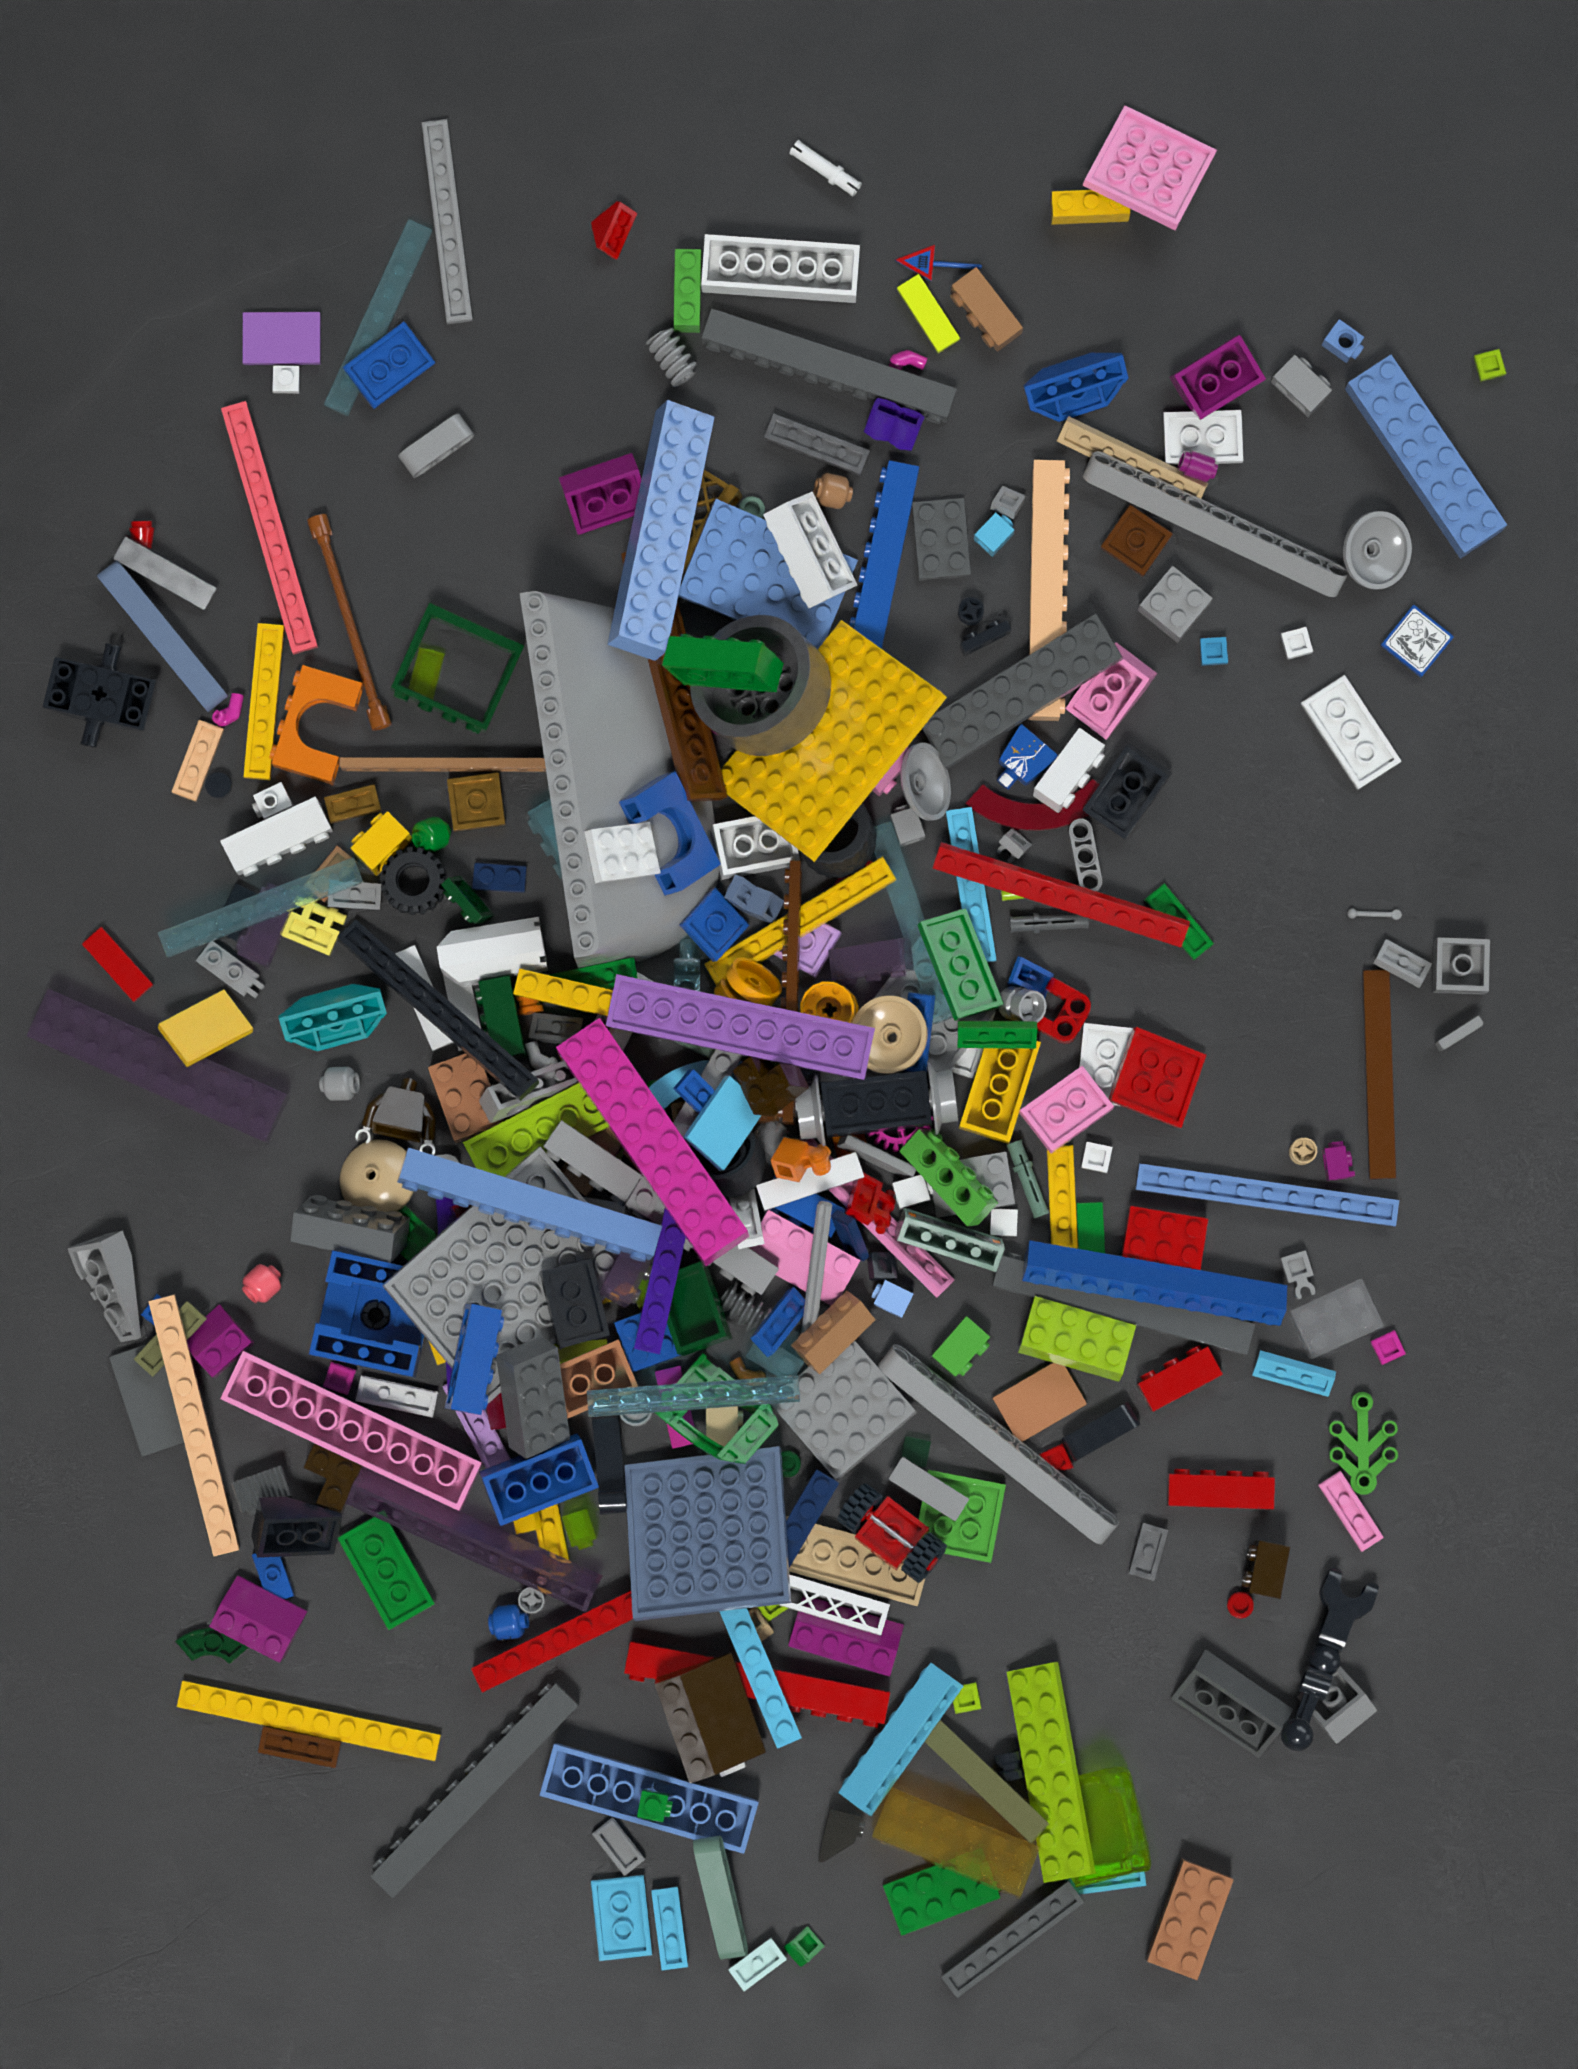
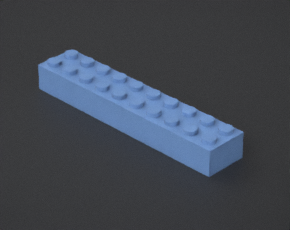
[607,400,714,661]

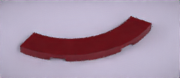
[965,779,1099,831]

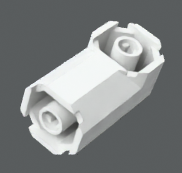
[437,917,548,987]

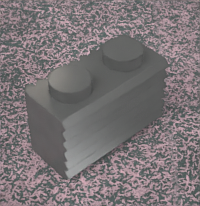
[231,1465,293,1516]

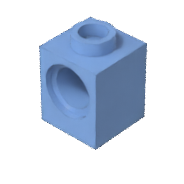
[1322,319,1364,363]

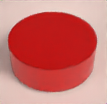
[1227,1592,1254,1619]

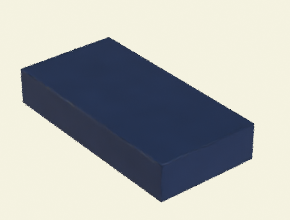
[831,1210,869,1262]

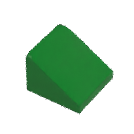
[784,1926,825,1967]

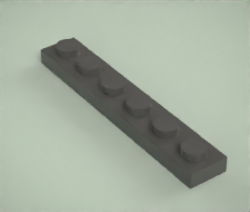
[941,1880,1085,1998]

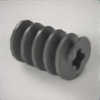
[720,1282,772,1332]

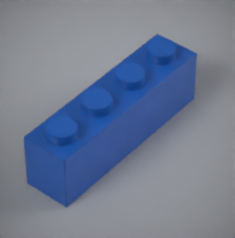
[445,1304,504,1415]

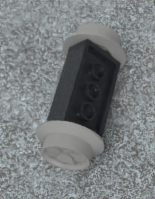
[796,1061,958,1146]

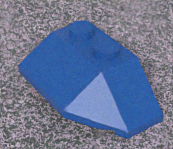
[1023,353,1129,422]

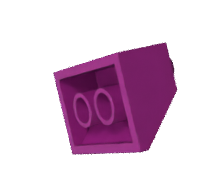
[1169,335,1266,420]
[559,453,642,535]
[209,1575,308,1663]

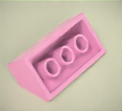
[749,1210,860,1306]

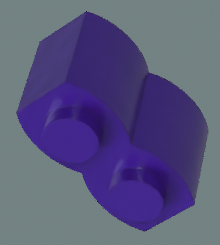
[864,398,925,451]

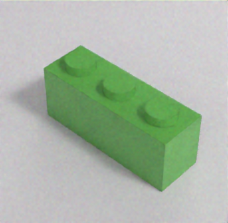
[674,249,702,333]

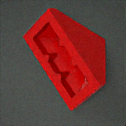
[591,201,637,260]

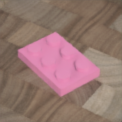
[1019,1066,1114,1153]

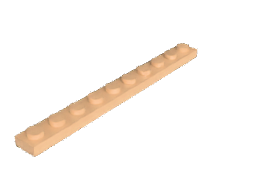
[148,1294,240,1557]

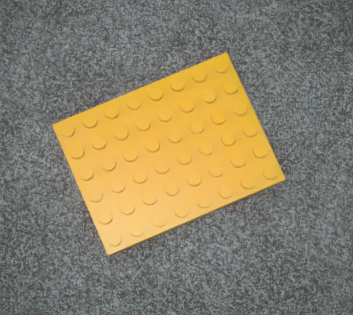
[721,620,947,862]

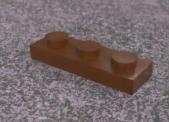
[258,1726,342,1768]

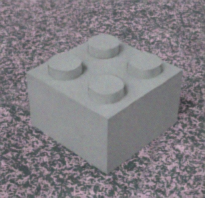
[1138,566,1213,643]
[1432,937,1490,995]

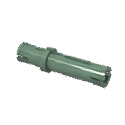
[1006,1139,1050,1218]

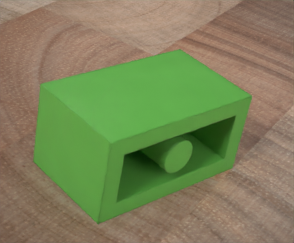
[931,1316,990,1377]

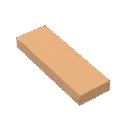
[172,720,224,802]

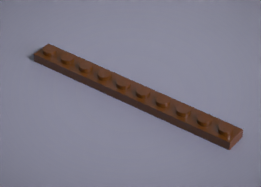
[778,861,802,1124]

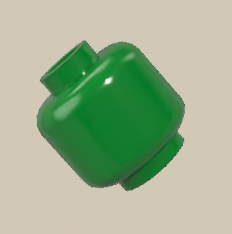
[412,816,451,854]

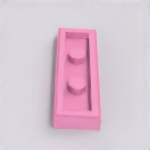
[1318,1471,1384,1552]

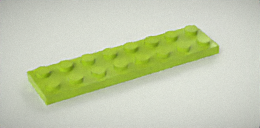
[1007,1662,1096,1883]

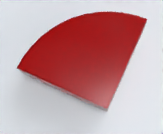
[1039,1444,1074,1470]

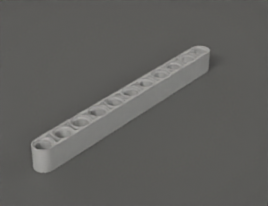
[1083,451,1348,597]
[878,1344,1119,1544]

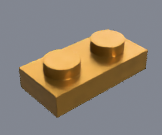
[324,785,382,824]

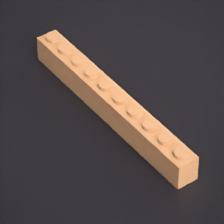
[1028,460,1070,721]

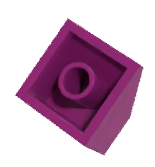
[187,1304,254,1378]

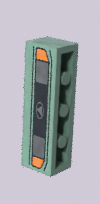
[895,1208,1005,1272]

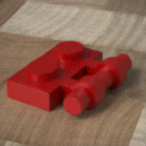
[846,1172,896,1234]

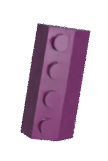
[788,1595,904,1677]

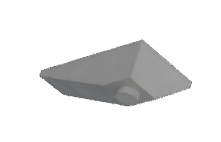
[67,1231,141,1342]

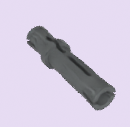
[1009,913,1089,934]

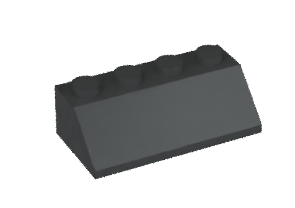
[1171,1649,1293,1758]

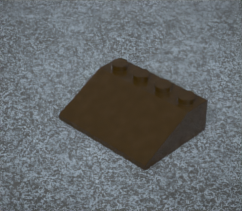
[655,1653,766,1783]

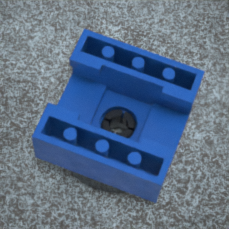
[309,1250,425,1378]

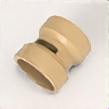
[1289,1138,1317,1165]

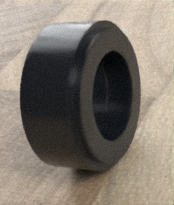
[205,772,232,799]

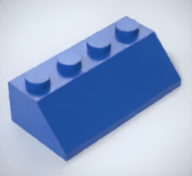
[479,1433,599,1526]

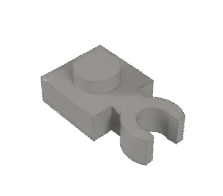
[1280,1250,1315,1300]

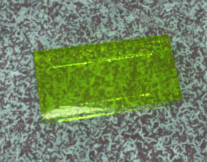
[409,647,445,699]

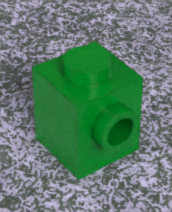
[637,1789,673,1822]

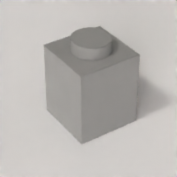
[890,805,925,847]

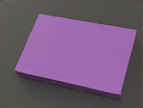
[243,312,321,365]

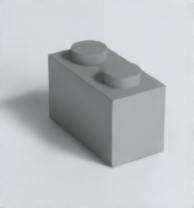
[1271,355,1332,417]

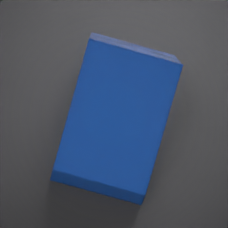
[1007,956,1054,998]

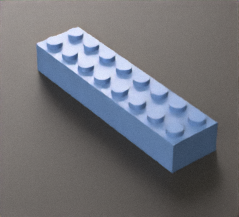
[1345,355,1507,559]
[539,1743,759,1854]

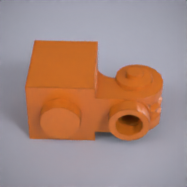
[771,1137,831,1182]

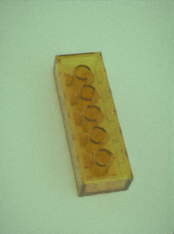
[872,1787,1040,1899]

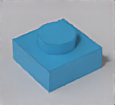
[1199,637,1228,666]

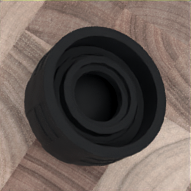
[693,1131,766,1197]

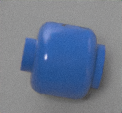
[488,1604,529,1640]

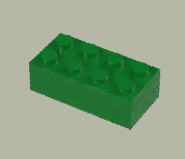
[662,634,784,693]

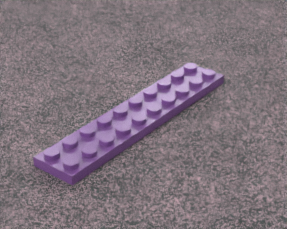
[606,974,875,1080]

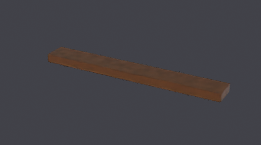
[1362,970,1396,1179]

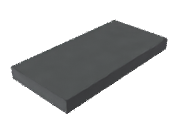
[109,1344,184,1457]

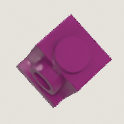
[1322,1141,1355,1181]

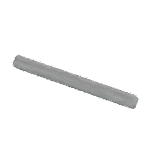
[801,1201,832,1334]

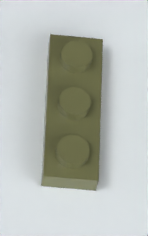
[134,1301,207,1377]

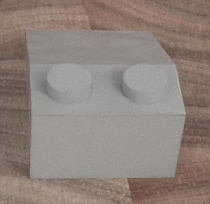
[932,1152,1015,1218]

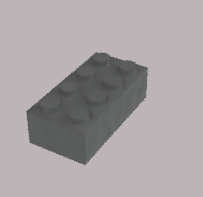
[290,1195,410,1263]
[496,1337,570,1459]

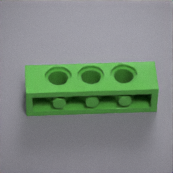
[900,1128,998,1226]

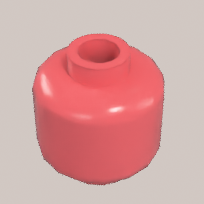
[242,1264,281,1303]

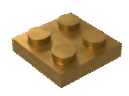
[447,773,506,832]

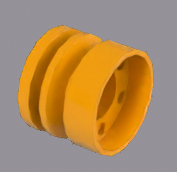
[800,982,859,1023]

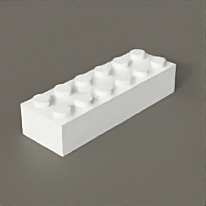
[701,234,860,303]

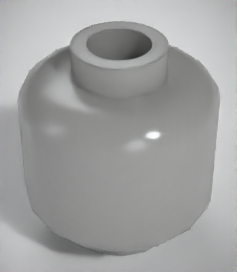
[319,1066,360,1101]

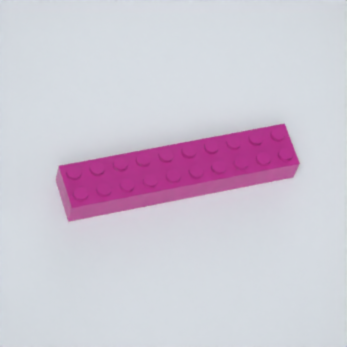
[556,1018,750,1266]

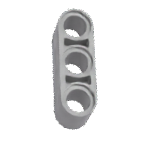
[398,413,474,478]
[1068,819,1102,892]

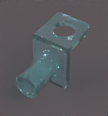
[674,939,700,992]

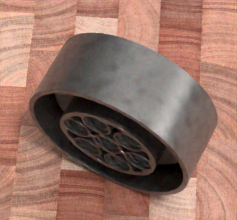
[690,615,831,756]

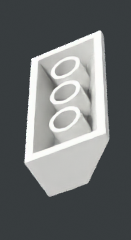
[763,492,857,609]
[220,797,333,876]

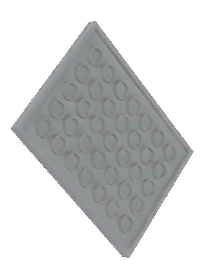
[382,1147,640,1403]

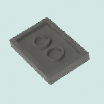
[912,498,971,580]

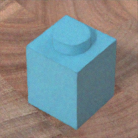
[974,512,1015,557]

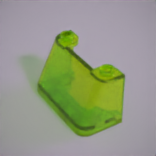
[1071,1767,1151,1887]

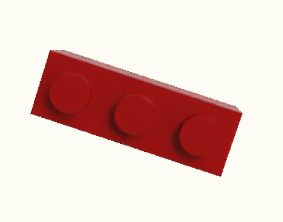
[1137,1345,1223,1412]

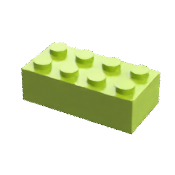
[1018,1296,1136,1382]

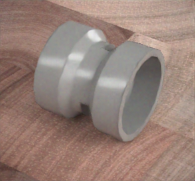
[518,1587,546,1614]

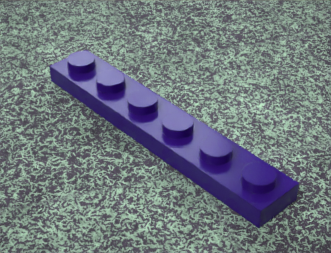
[634,1208,686,1355]

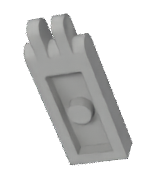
[196,940,265,999]

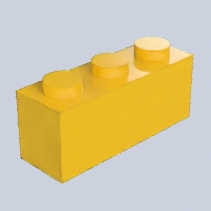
[1050,190,1130,225]

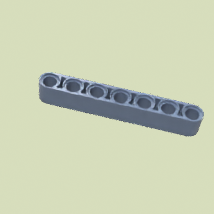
[96,560,228,712]

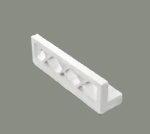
[779,1575,890,1636]

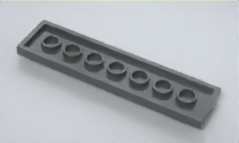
[922,614,1124,769]

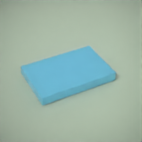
[683,1075,761,1171]
[591,1875,652,1961]

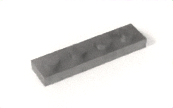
[764,414,870,476]

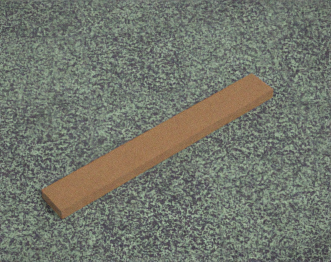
[340,758,546,772]

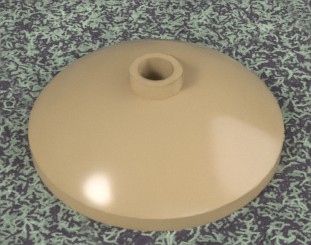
[852,996,928,1074]
[340,1140,414,1212]

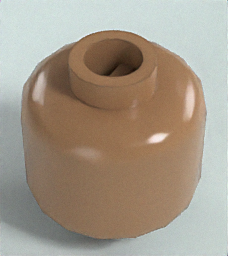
[813,473,853,509]

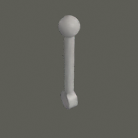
[1347,908,1402,920]

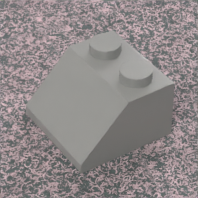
[1297,1666,1377,1744]

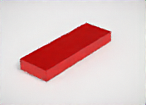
[82,927,154,1003]

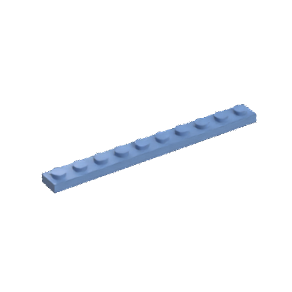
[1135,1163,1399,1227]

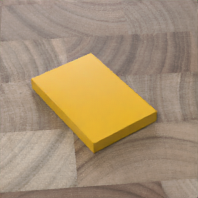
[158,990,253,1067]

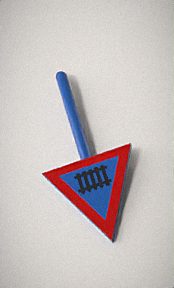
[895,245,982,282]

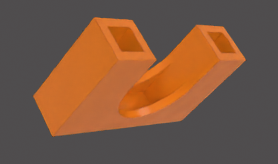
[269,665,364,785]

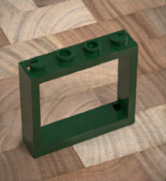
[390,603,524,735]

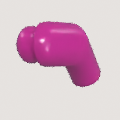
[889,350,928,370]
[212,693,244,726]

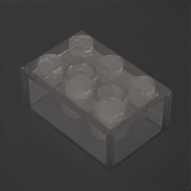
[1287,1278,1384,1360]

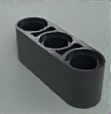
[1062,1402,1141,1462]

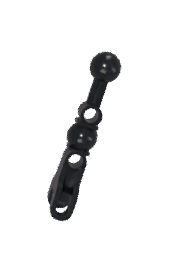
[1280,1567,1379,1751]

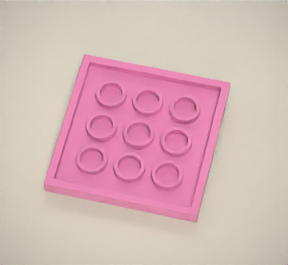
[1083,106,1217,230]

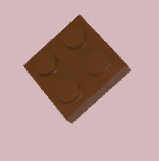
[1100,505,1173,577]

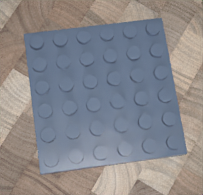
[625,1446,791,1621]

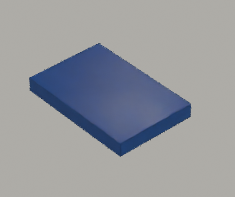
[342,322,435,410]

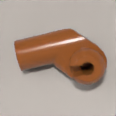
[729,1357,766,1387]

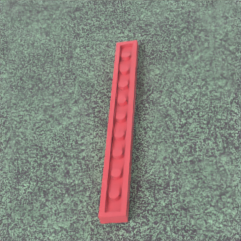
[221,401,318,655]

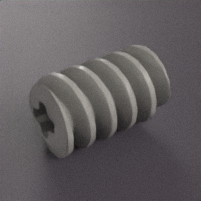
[646,328,697,387]

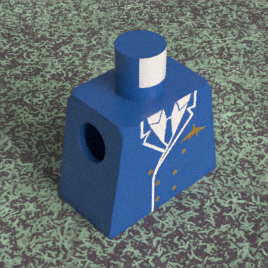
[997,724,1058,790]

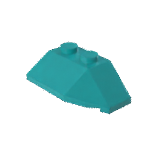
[278,984,387,1051]

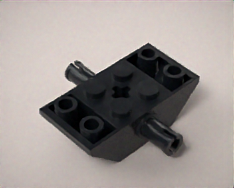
[42,643,156,748]

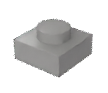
[990,486,1026,519]

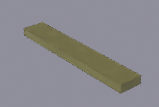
[924,1720,1049,1843]

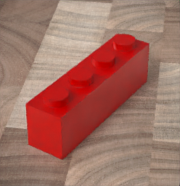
[1167,1469,1275,1509]

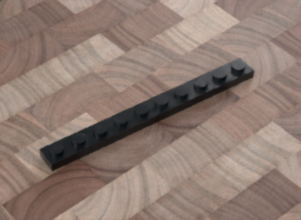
[337,920,539,1101]

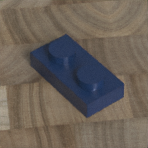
[473,863,527,893]

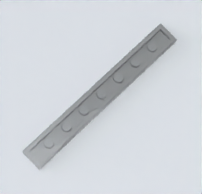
[422,119,473,324]

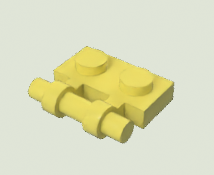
[281,896,347,956]

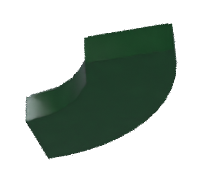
[175,1628,249,1664]

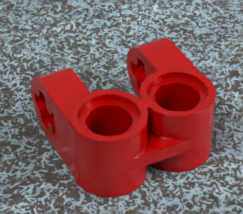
[1037,977,1091,1044]

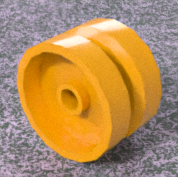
[714,958,782,1006]

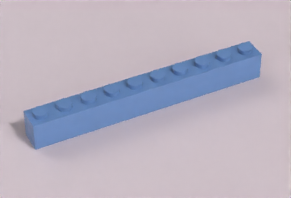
[397,1148,662,1262]

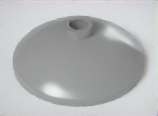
[1343,511,1412,589]
[900,743,951,821]

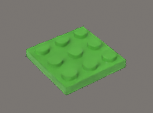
[918,1470,1006,1563]

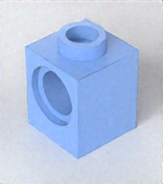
[871,1280,913,1318]

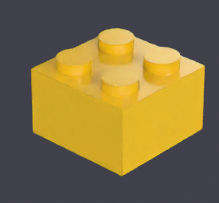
[350,811,412,876]

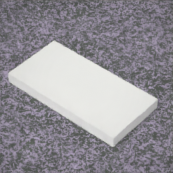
[1301,675,1402,790]

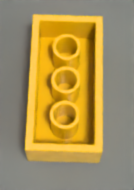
[958,1041,1041,1144]

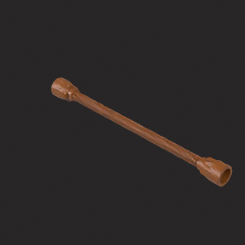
[307,514,392,731]

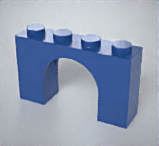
[619,771,721,896]

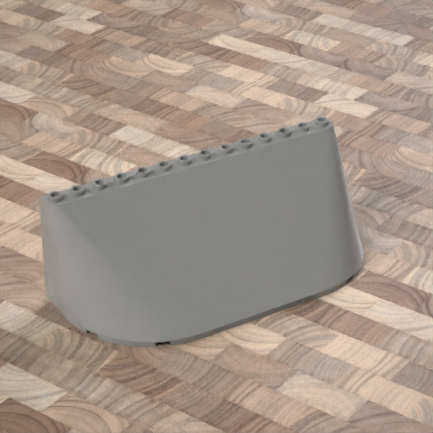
[520,591,719,968]

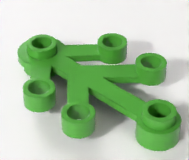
[1328,1392,1398,1495]

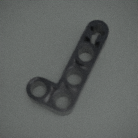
[592,1410,627,1515]

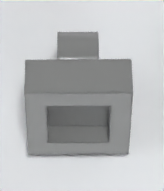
[997,828,1032,863]

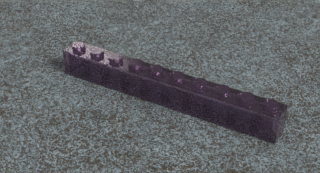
[345,1467,603,1612]

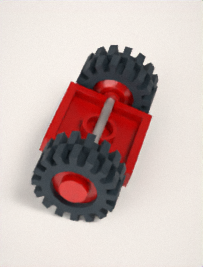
[837,1483,947,1583]

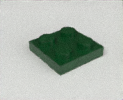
[441,876,495,924]

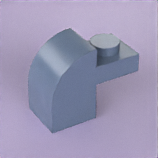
[724,874,784,924]

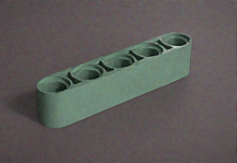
[693,1835,748,1960]

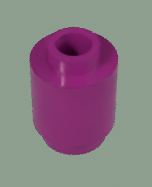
[1178,450,1218,482]

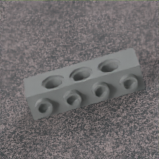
[479,1061,578,1123]

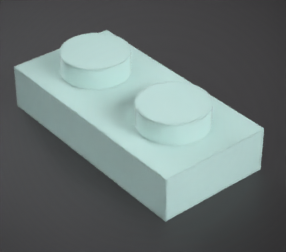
[728,1938,787,1991]

